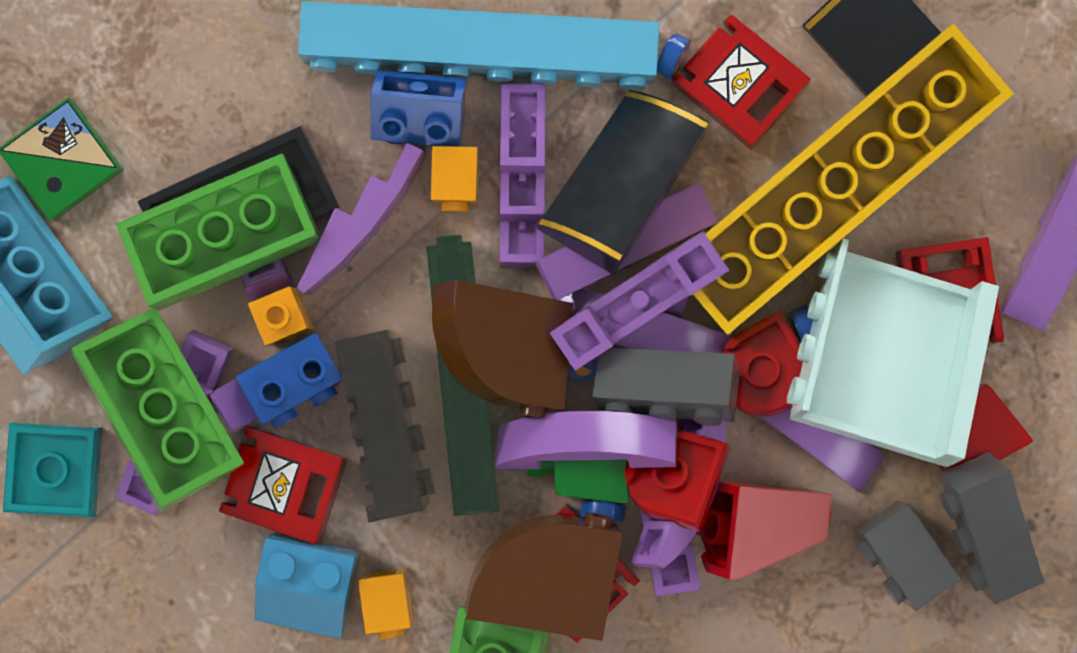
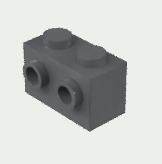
[854,500,961,611]

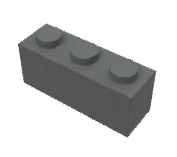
[592,347,740,426]
[939,452,1044,604]

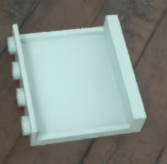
[787,238,999,467]

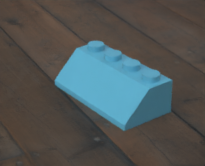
[0,175,113,376]

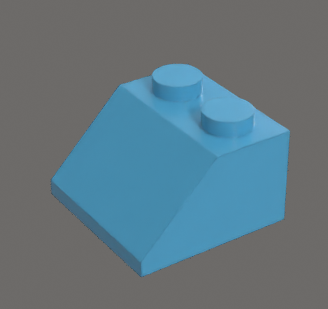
[255,532,361,639]

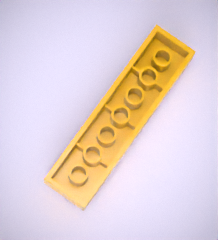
[692,23,1014,335]

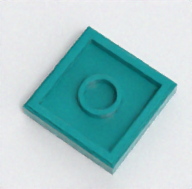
[3,423,102,517]

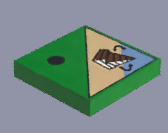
[0,97,124,222]

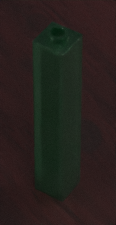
[426,235,500,516]

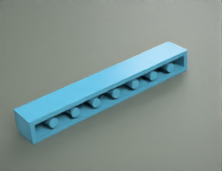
[298,1,659,90]

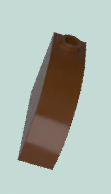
[432,280,574,417]
[465,512,623,641]

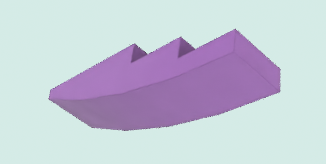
[500,84,546,268]
[296,143,426,295]
[1001,155,1077,331]
[535,183,719,300]
[115,329,233,516]

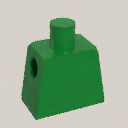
[527,459,629,503]

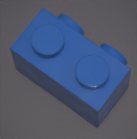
[370,70,466,147]
[236,333,343,429]

